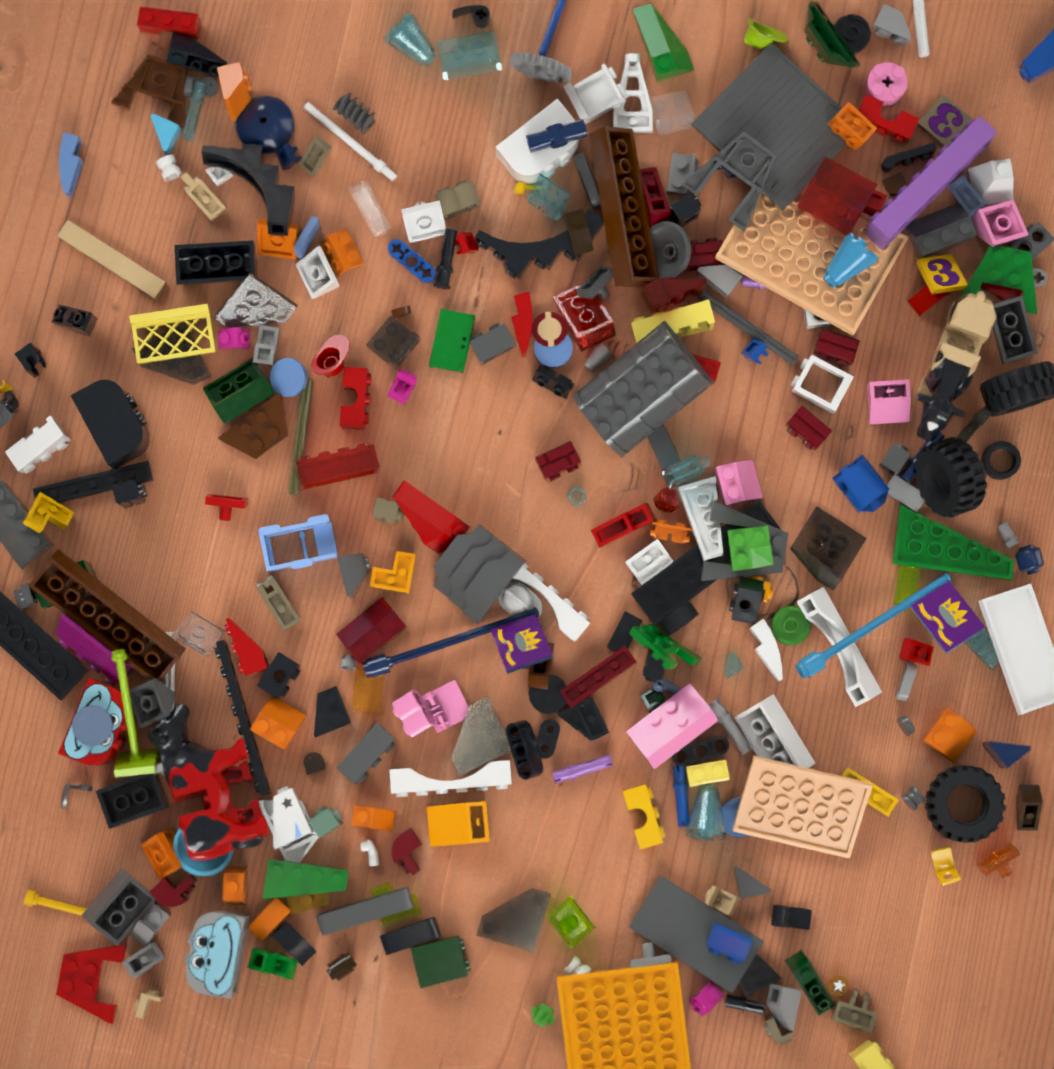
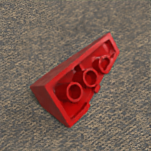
[392,480,470,554]

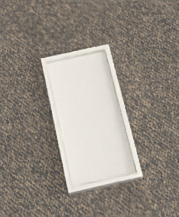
[978,584,1054,715]

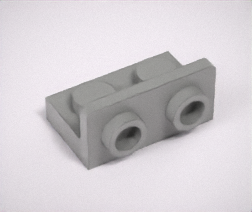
[666,153,699,195]

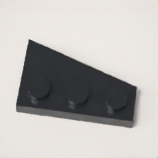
[739,954,782,997]

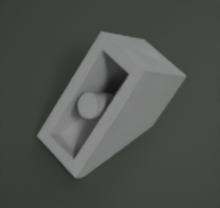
[696,265,743,299]

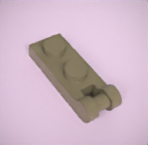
[255,574,301,631]

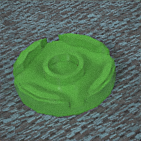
[771,606,811,646]

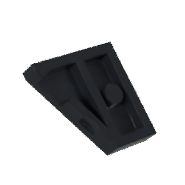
[314,686,351,738]
[558,697,610,742]

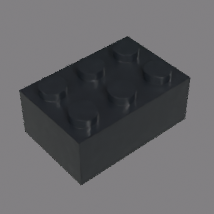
[96,773,170,829]

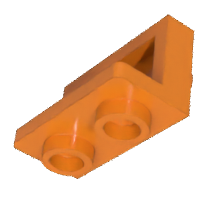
[321,229,364,277]

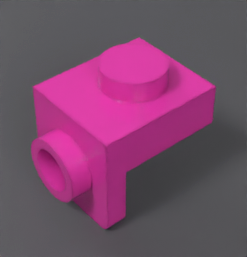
[219,327,250,350]
[387,369,417,405]
[689,981,725,1016]

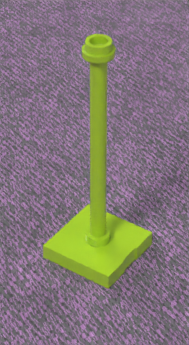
[112,650,160,777]

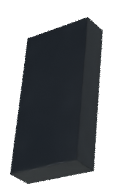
[607,611,643,651]

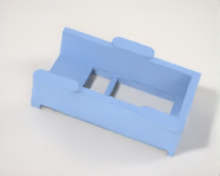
[258,514,338,573]

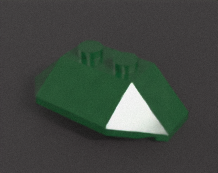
[804,1,860,68]

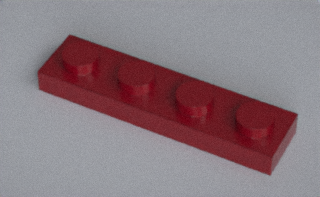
[560,646,637,709]

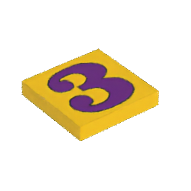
[916,254,968,294]

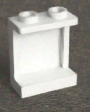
[563,63,626,124]

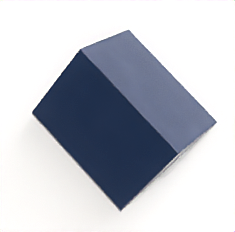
[983,741,1031,768]

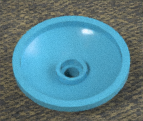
[173,828,234,876]

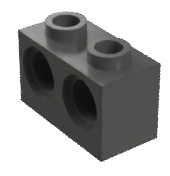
[1009,222,1054,260]

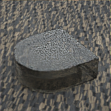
[304,752,327,775]

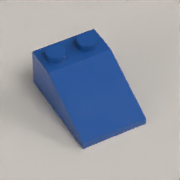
[706,923,753,964]

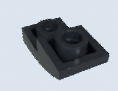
[272,921,317,966]

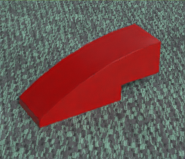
[511,292,533,357]
[591,503,656,548]

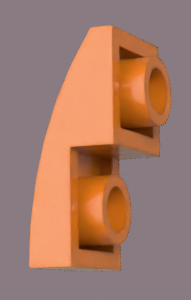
[248,898,292,942]

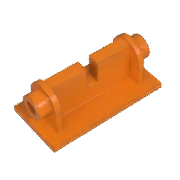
[650,519,692,544]

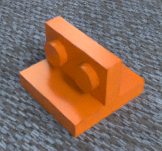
[257,219,301,260]
[140,827,182,880]

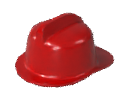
[311,334,350,378]

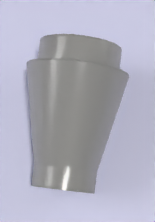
[584,343,612,372]

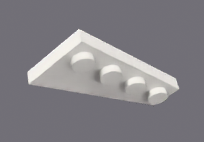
[678,476,723,561]

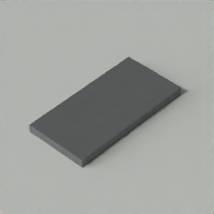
[629,876,764,993]

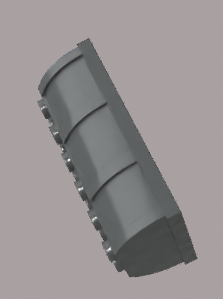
[573,321,714,457]

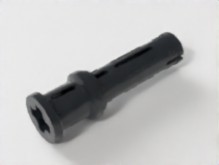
[433,229,458,290]

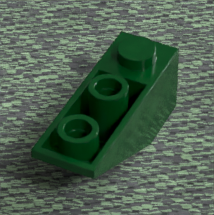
[784,950,835,1016]

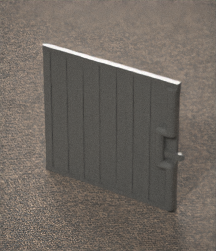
[691,42,847,211]

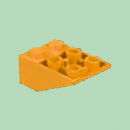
[427,801,490,847]

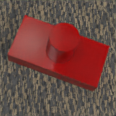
[205,494,248,521]

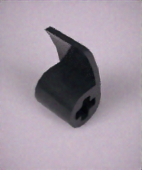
[452,5,490,28]
[771,905,812,930]

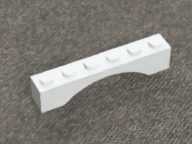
[512,564,590,642]
[797,587,882,707]
[389,760,512,797]

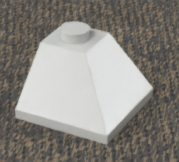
[967,159,1014,206]

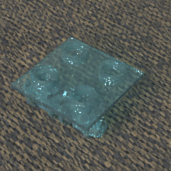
[526,173,572,221]

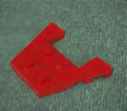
[56,944,127,1024]

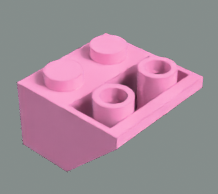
[866,379,911,425]

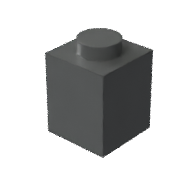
[879,443,910,475]

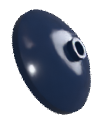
[236,96,294,154]

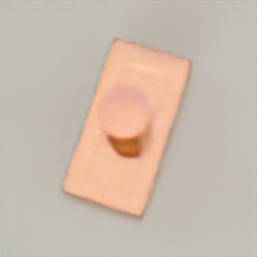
[976,843,1020,879]

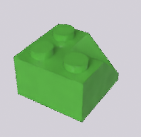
[728,525,774,571]

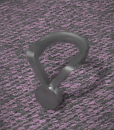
[61,784,93,809]

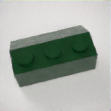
[203,358,274,424]

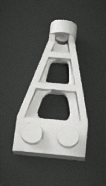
[613,53,653,133]

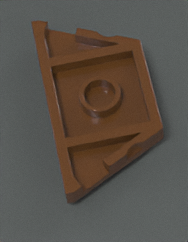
[218,393,288,459]

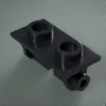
[532,365,574,399]

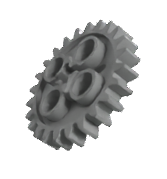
[509,52,573,84]

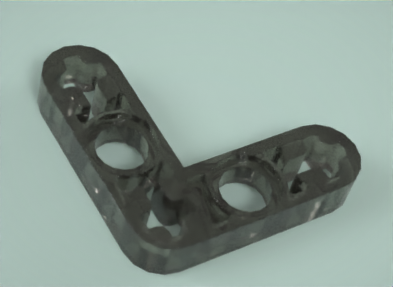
[957,406,993,443]

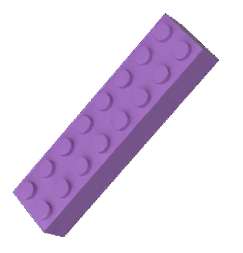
[865,116,997,250]

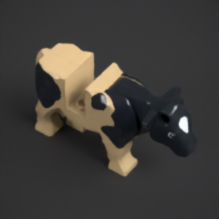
[916,291,996,442]

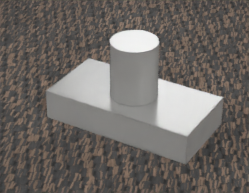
[630,942,671,968]

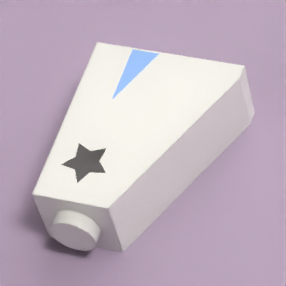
[273,786,313,849]

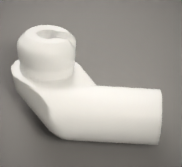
[360,839,379,867]

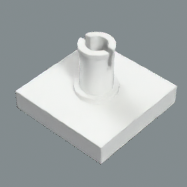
[401,200,446,243]

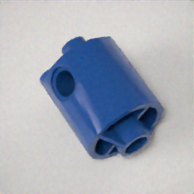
[832,454,890,513]

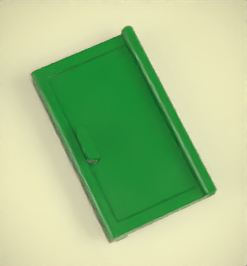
[429,309,476,373]

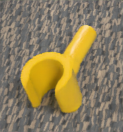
[514,181,542,195]

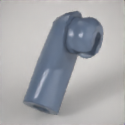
[652,678,680,695]

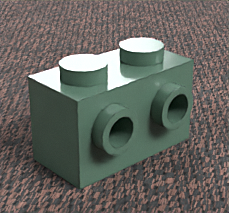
[308,806,344,838]

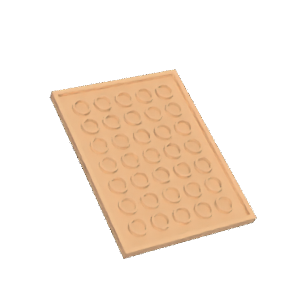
[715,183,909,336]

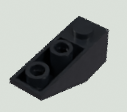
[166,32,228,77]

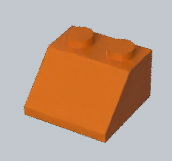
[217,62,253,121]
[250,696,307,750]
[921,707,977,764]

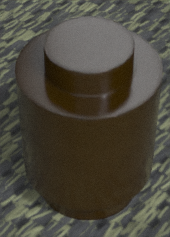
[326,953,357,981]

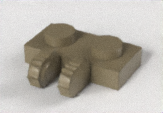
[832,988,877,1033]

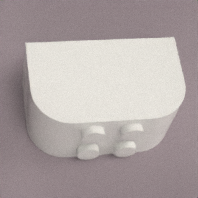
[496,99,579,185]

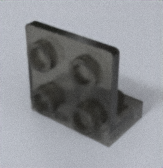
[366,316,421,370]

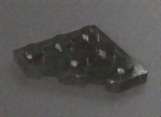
[214,272,297,328]
[132,323,211,385]
[451,696,511,776]
[476,888,551,953]

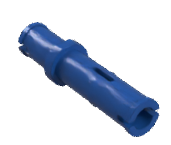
[672,765,691,827]

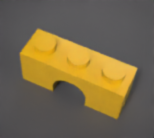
[622,784,665,849]

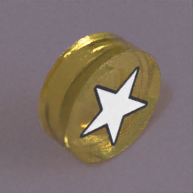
[828,975,849,996]

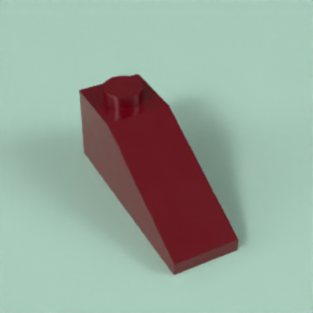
[640,167,670,228]

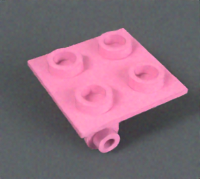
[421,680,473,733]

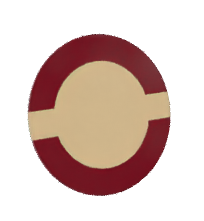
[532,312,567,347]

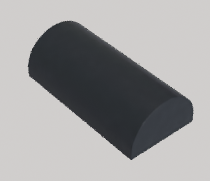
[174,240,257,285]

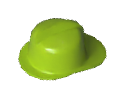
[744,19,788,49]

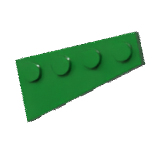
[262,858,349,899]

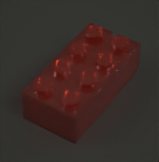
[294,442,379,491]

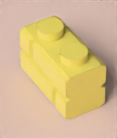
[685,759,730,787]

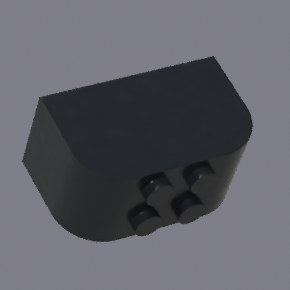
[70,380,150,469]

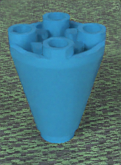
[822,233,879,288]

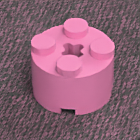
[865,62,907,107]

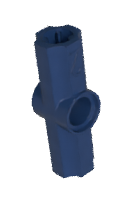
[526,119,588,153]

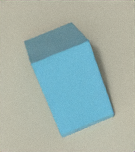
[150,114,182,156]

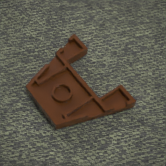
[111,54,186,128]

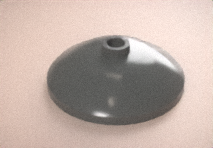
[650,221,691,281]

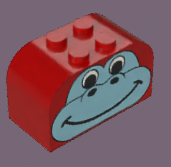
[58,678,134,766]

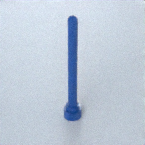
[539,0,567,57]

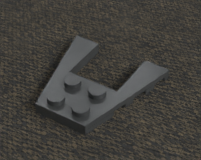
[681,132,776,232]
[700,501,789,581]

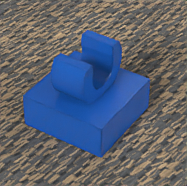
[741,338,768,364]

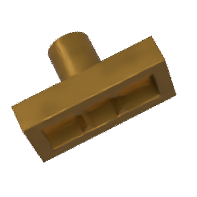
[286,892,331,915]

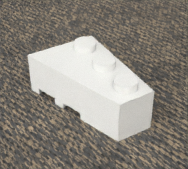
[5,415,71,474]

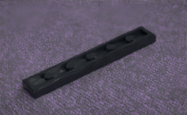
[33,461,154,503]

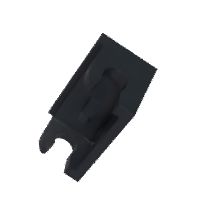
[15,343,46,378]

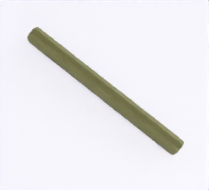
[288,378,313,495]

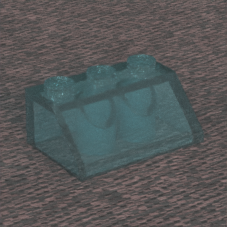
[437,31,501,79]

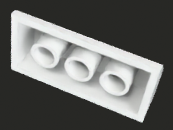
[734,694,815,768]

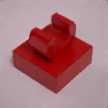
[455,232,479,254]

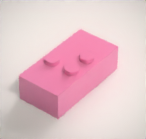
[626,683,718,769]

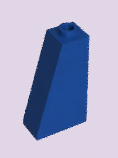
[1018,29,1054,84]

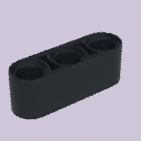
[506,720,543,780]
[672,736,729,765]
[380,917,441,955]

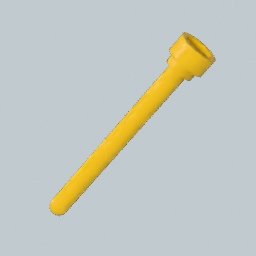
[24,889,87,916]

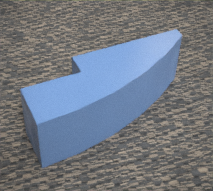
[59,132,84,198]

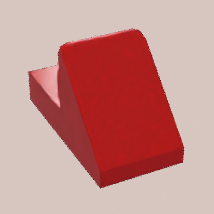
[899,638,934,666]

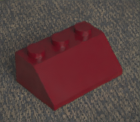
[336,597,407,665]

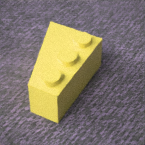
[849,1040,895,1069]

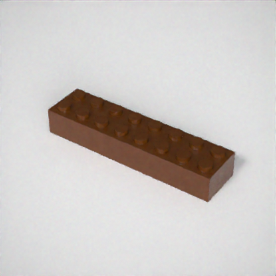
[589,126,659,287]
[28,549,186,681]

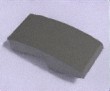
[647,424,681,471]

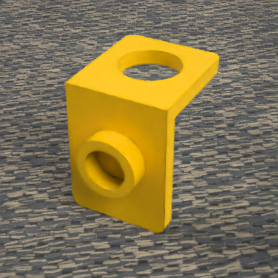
[931,846,961,885]

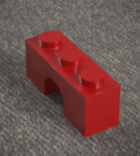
[137,7,201,39]
[858,94,920,144]
[340,367,372,430]

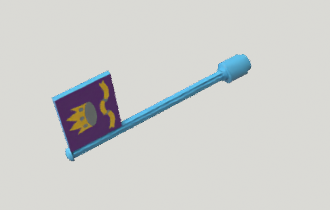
[795,573,985,679]

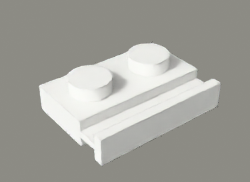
[625,539,674,585]

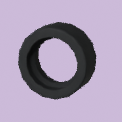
[981,441,1021,480]
[659,601,699,636]

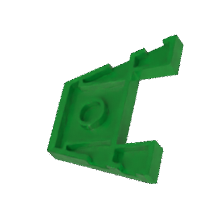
[960,245,1037,314]
[629,624,702,670]

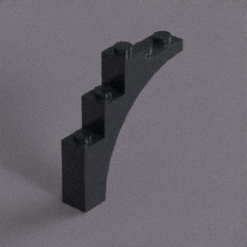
[202,143,295,236]
[475,209,604,279]

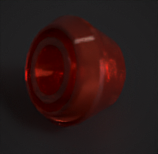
[653,487,680,513]

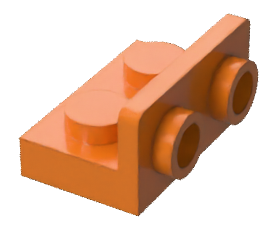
[828,101,877,150]

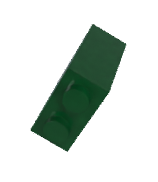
[411,935,471,988]

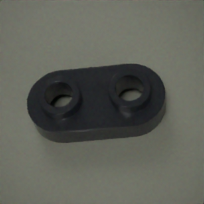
[536,719,560,759]

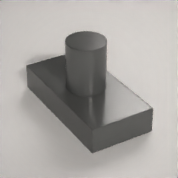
[576,266,614,300]

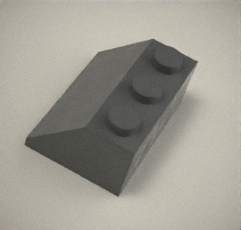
[905,203,977,259]
[992,296,1038,364]
[82,869,156,945]

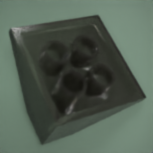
[790,506,867,590]

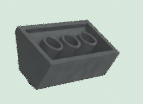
[0,480,54,569]

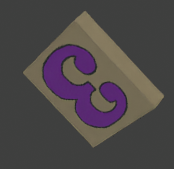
[917,94,972,147]

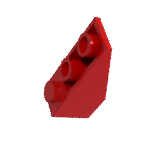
[224,618,269,676]

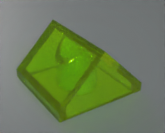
[546,896,595,949]

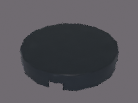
[834,14,871,53]
[528,674,566,714]

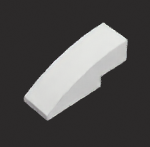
[749,618,783,682]

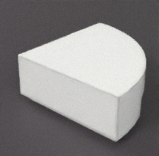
[206,167,233,187]

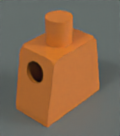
[223,866,248,905]

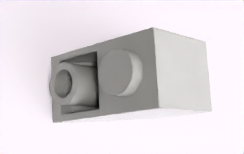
[872,4,911,46]
[766,983,802,1031]

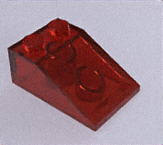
[553,283,616,352]

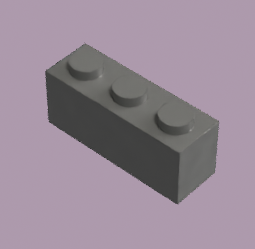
[337,723,396,784]

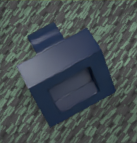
[276,143,302,170]

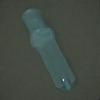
[182,81,207,141]

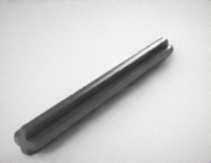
[698,290,798,365]

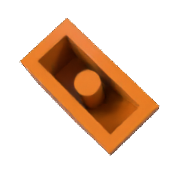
[351,804,396,831]

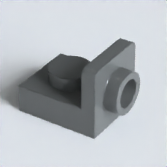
[14,583,39,609]

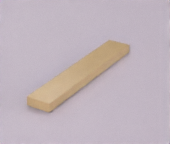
[57,220,166,299]

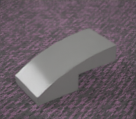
[253,325,280,366]

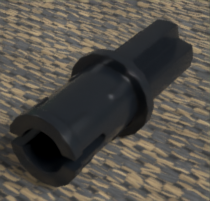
[725,994,766,1014]

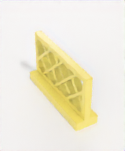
[129,304,216,364]

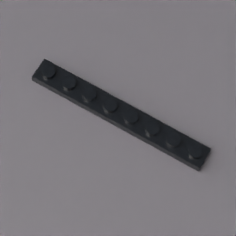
[214,640,271,796]

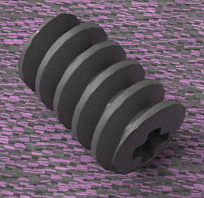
[333,92,376,134]

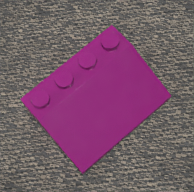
[56,614,135,686]

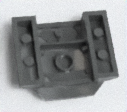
[433,524,526,624]

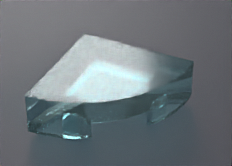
[724,652,744,679]

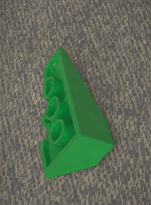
[633,3,694,82]

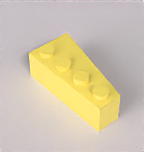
[631,299,715,344]

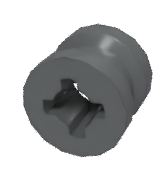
[901,786,926,811]

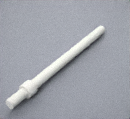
[304,102,397,182]

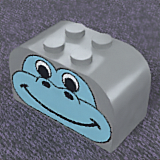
[184,910,250,999]

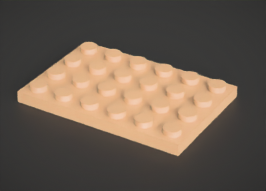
[732,756,872,858]

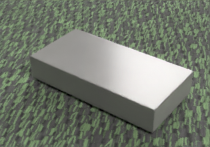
[887,474,925,513]

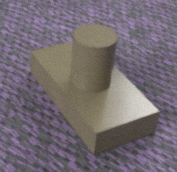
[298,135,332,177]

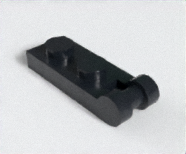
[881,142,937,173]

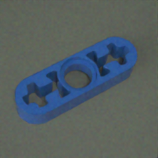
[388,239,436,284]

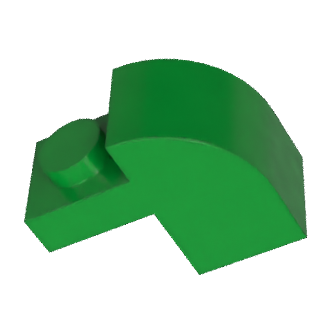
[247,948,298,980]

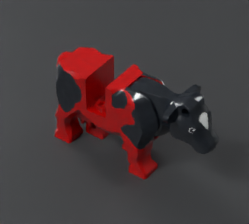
[148,704,269,861]

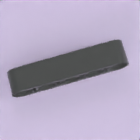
[316,887,414,935]

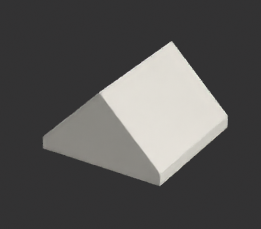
[295,246,340,299]

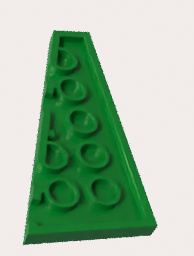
[892,505,1014,580]

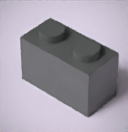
[470,323,516,365]

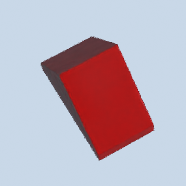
[907,285,951,317]

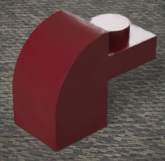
[391,828,422,875]
[149,874,197,907]

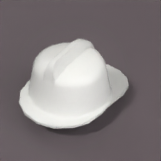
[498,581,542,618]

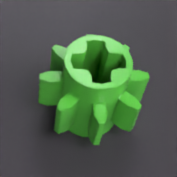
[530,1003,556,1028]

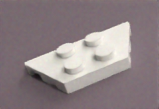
[258,800,319,863]

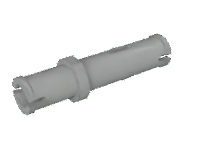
[708,698,752,755]

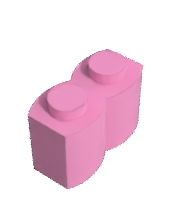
[392,690,436,737]

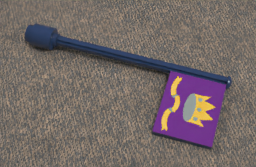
[362,607,553,678]

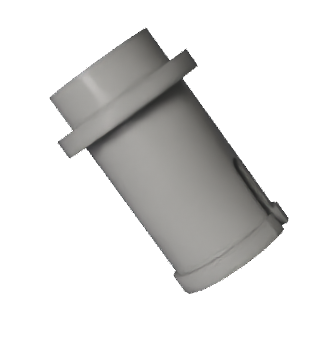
[996,522,1019,548]

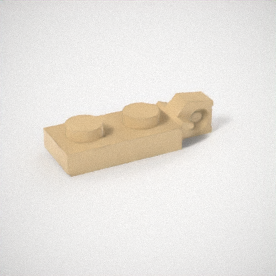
[181,172,227,222]

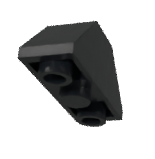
[52,304,98,336]

